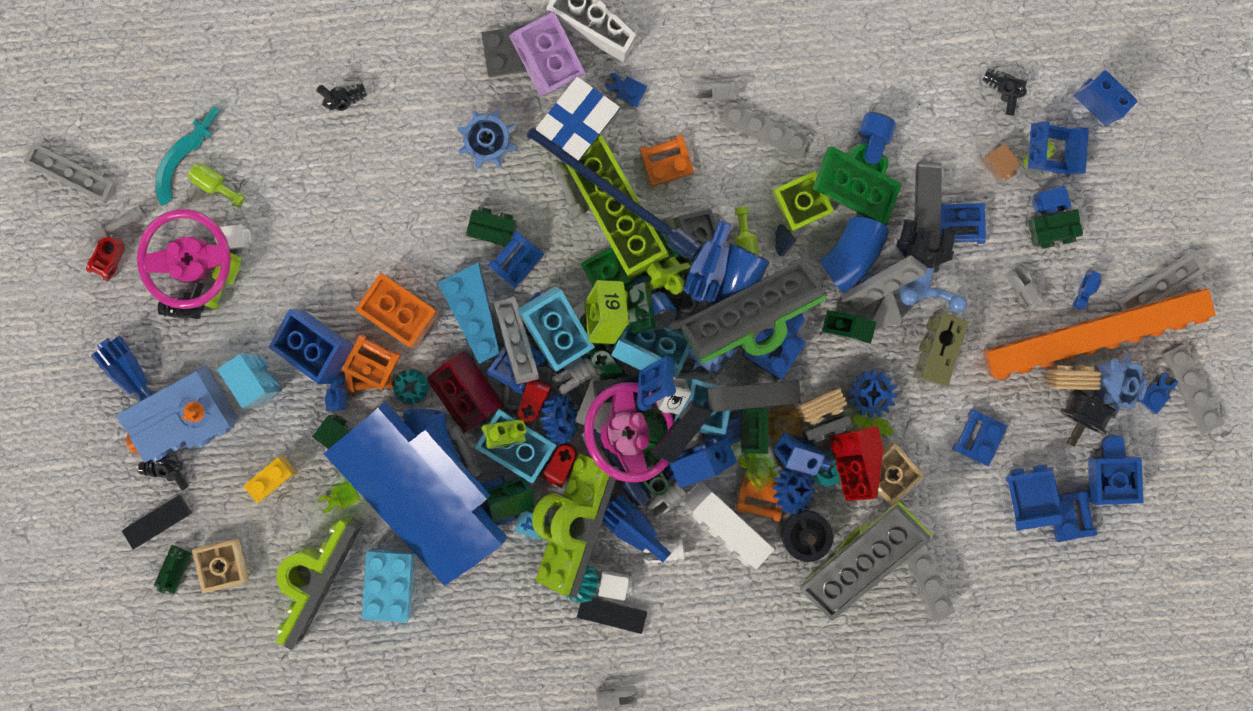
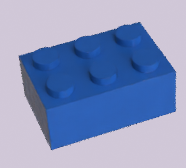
[268,309,354,384]

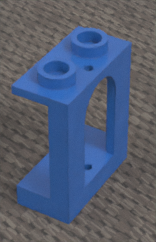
[1028,121,1089,175]

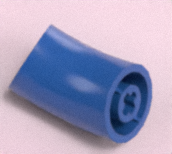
[820,217,889,294]
[711,243,770,306]
[403,409,461,460]

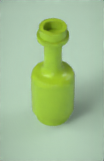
[187,163,246,208]
[734,206,759,255]
[205,252,242,310]

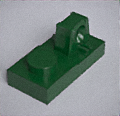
[626,282,656,334]

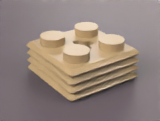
[1044,364,1101,390]
[796,388,847,425]
[878,443,924,505]
[192,538,249,593]

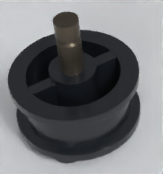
[1060,389,1117,447]
[781,510,833,562]

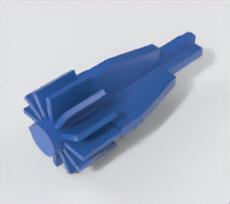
[683,220,732,302]
[91,335,152,401]
[602,494,671,563]

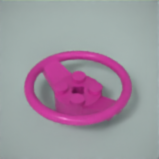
[137,209,231,309]
[584,382,675,483]

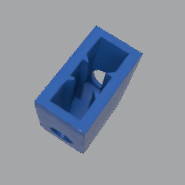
[774,431,831,475]

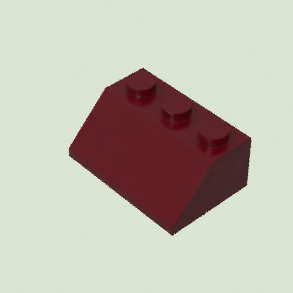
[427,350,504,433]

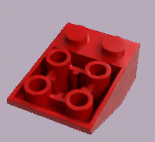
[829,425,884,501]

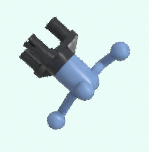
[860,219,967,313]

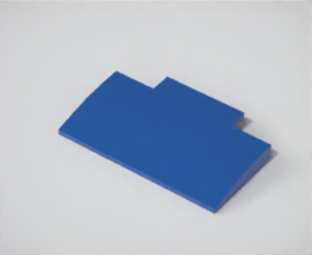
[323,401,507,586]

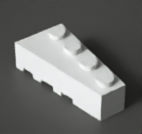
[546,0,636,62]
[684,481,775,569]

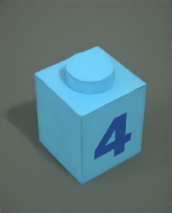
[514,510,551,540]

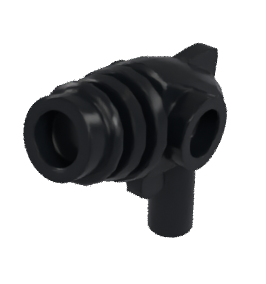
[982,68,1027,116]
[317,83,367,111]
[157,281,205,319]
[138,455,189,490]

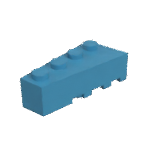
[438,263,501,364]

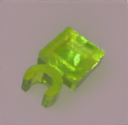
[852,414,894,437]
[738,454,778,491]
[318,482,361,513]

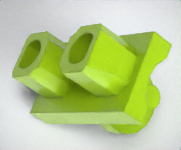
[647,257,691,294]
[481,419,527,449]

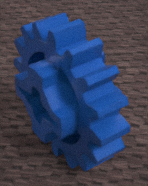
[847,369,898,418]
[541,394,578,444]
[773,466,816,514]

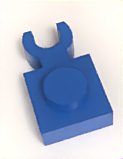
[605,73,647,108]
[1072,271,1101,310]
[325,372,347,412]
[1138,373,1178,414]

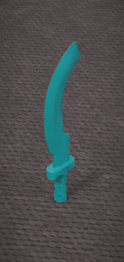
[156,105,221,206]

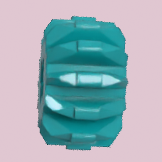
[566,566,600,603]

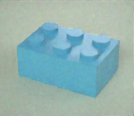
[517,286,595,371]
[611,323,691,378]
[217,354,282,408]
[475,408,557,484]
[362,548,415,623]

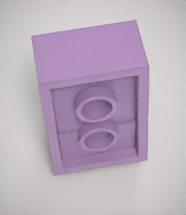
[509,12,585,97]

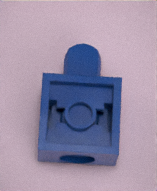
[742,313,806,380]
[1088,435,1144,505]
[664,437,737,488]

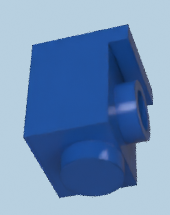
[1032,186,1071,215]

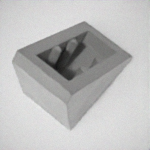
[870,292,902,330]

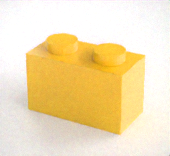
[243,455,298,503]

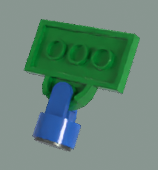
[812,112,902,226]
[580,228,681,330]

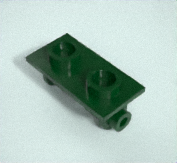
[153,544,193,594]

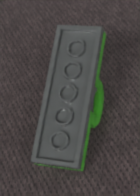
[679,260,826,364]

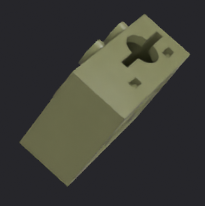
[913,313,969,387]

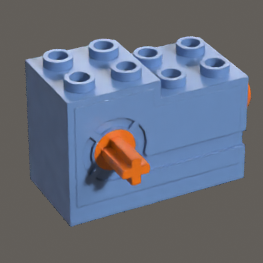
[116,365,239,463]

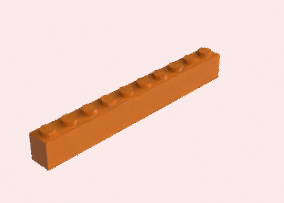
[982,288,1216,380]

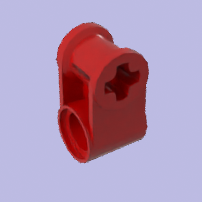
[86,237,125,282]
[518,380,552,422]
[542,443,577,488]

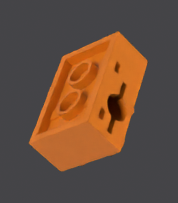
[355,273,441,349]

